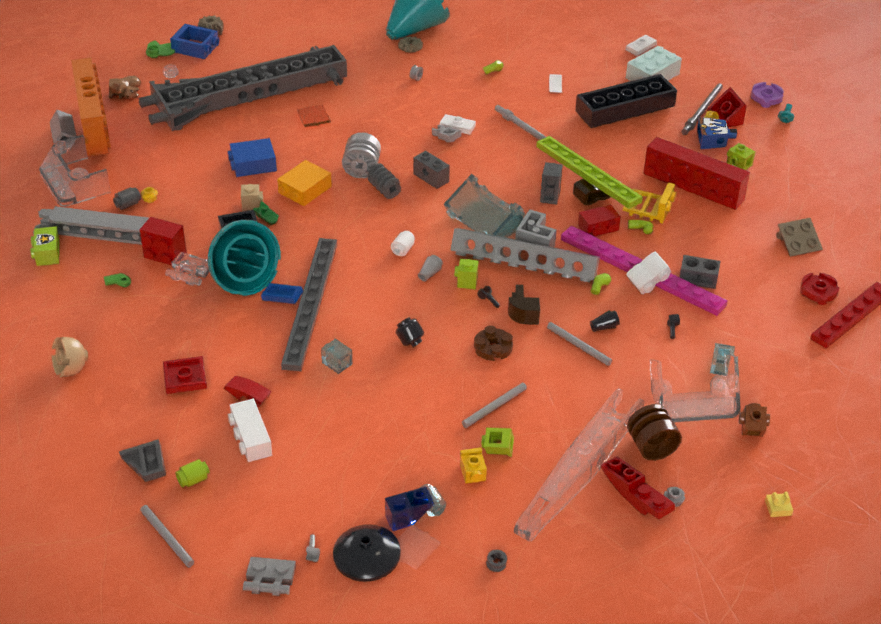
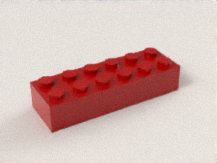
[643,137,750,210]

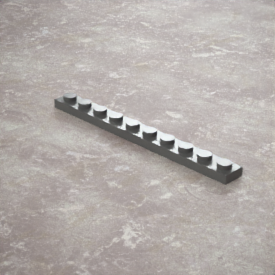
[281,238,337,371]

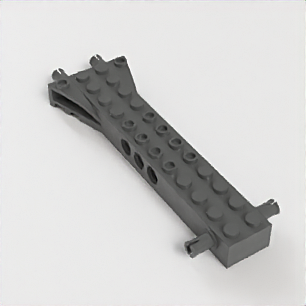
[138,45,347,131]

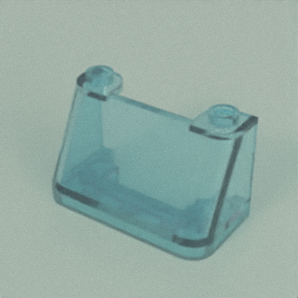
[444,174,526,245]

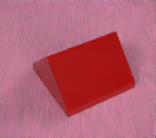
[707,87,747,128]

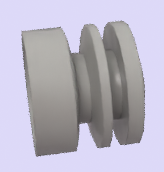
[342,133,381,178]

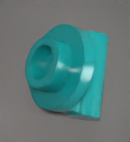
[778,104,795,123]

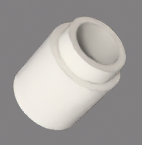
[391,231,415,256]

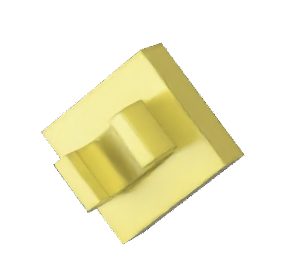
[765,492,793,517]

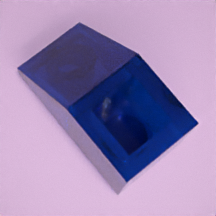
[385,486,434,531]

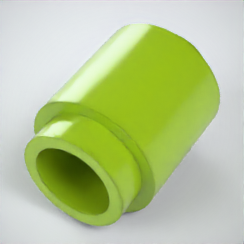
[175,459,210,488]

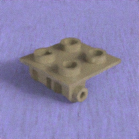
[776,218,823,257]

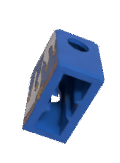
[697,117,737,149]

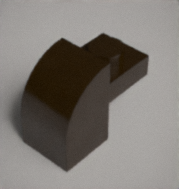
[508,285,540,325]

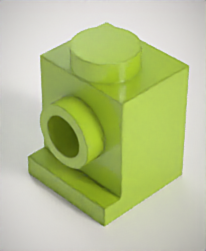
[481,428,514,457]

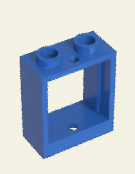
[170,24,220,59]

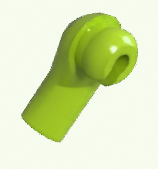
[483,60,504,75]
[628,220,654,234]
[590,273,611,295]

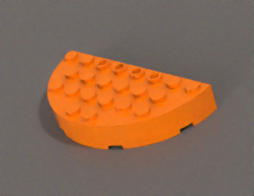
[71,58,111,157]

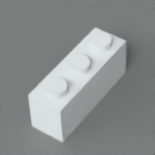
[227,398,272,462]

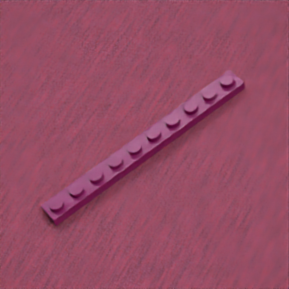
[561,226,728,316]

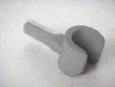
[306,534,320,562]

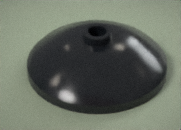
[333,524,401,582]

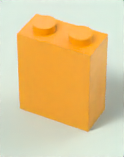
[277,160,332,206]

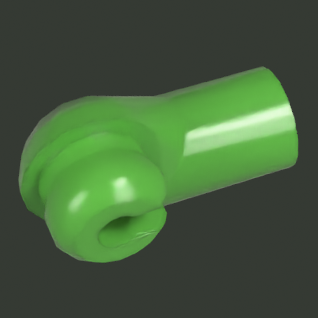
[104,273,131,287]

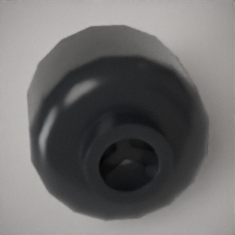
[396,317,424,347]

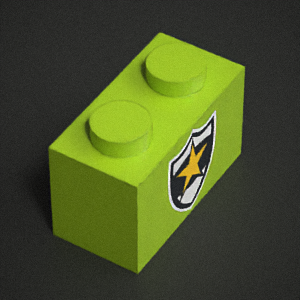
[30,226,59,266]

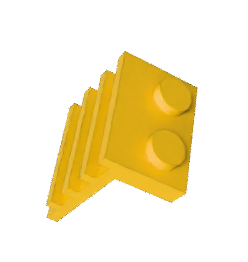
[623,183,677,224]

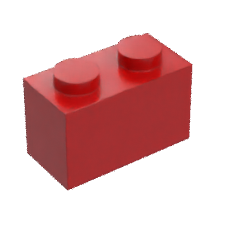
[578,204,621,237]

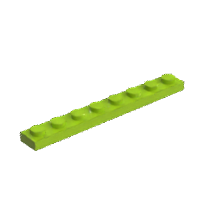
[537,136,643,209]

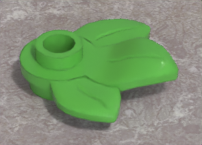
[146,40,175,58]

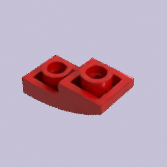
[223,376,271,407]

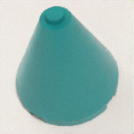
[386,0,450,40]
[208,220,281,296]

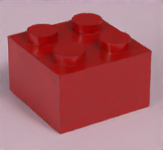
[139,217,187,267]

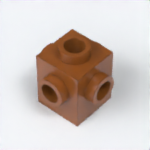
[739,403,770,437]

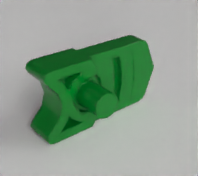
[253,201,279,225]

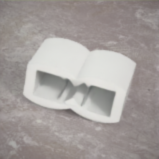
[626,251,671,294]

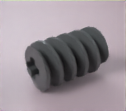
[367,163,401,199]

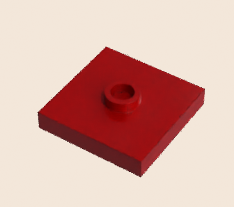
[163,356,207,394]

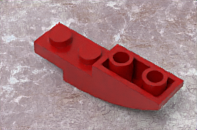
[601,456,675,520]

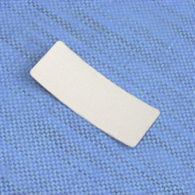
[549,74,562,93]

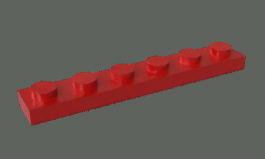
[810,282,881,349]

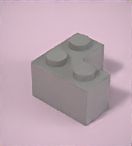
[515,210,557,256]

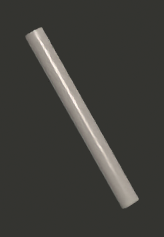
[547,322,612,366]
[462,383,527,428]
[140,505,194,568]

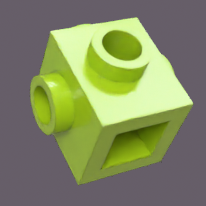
[727,143,756,170]

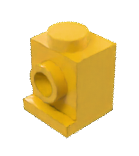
[460,447,487,484]

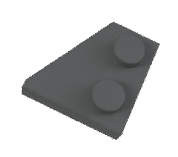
[119,439,166,482]

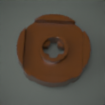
[474,326,513,361]

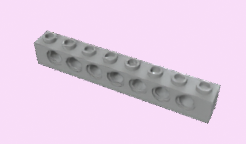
[450,228,600,282]

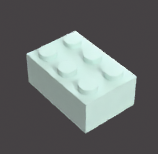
[626,46,682,81]

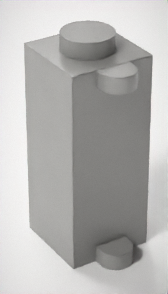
[50,110,77,151]

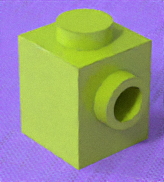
[454,259,479,290]

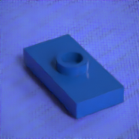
[261,283,303,304]

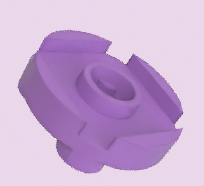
[751,82,784,108]

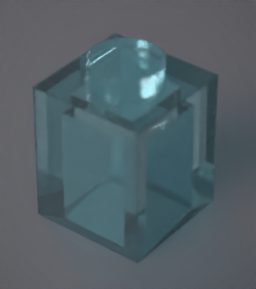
[321,339,353,374]
[710,343,735,377]

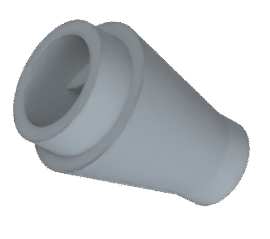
[418,255,443,281]

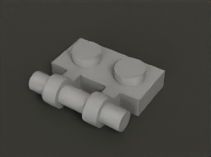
[243,557,296,596]

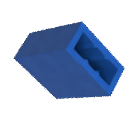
[227,138,277,177]

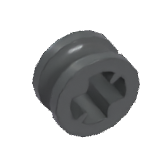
[486,550,507,572]

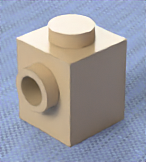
[241,184,263,212]

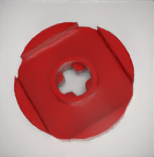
[800,273,839,305]

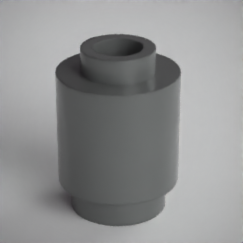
[113,187,141,210]

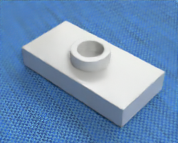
[626,35,657,56]
[440,114,476,135]

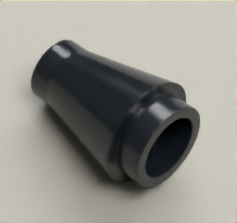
[590,310,620,332]

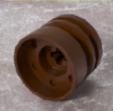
[627,404,682,461]

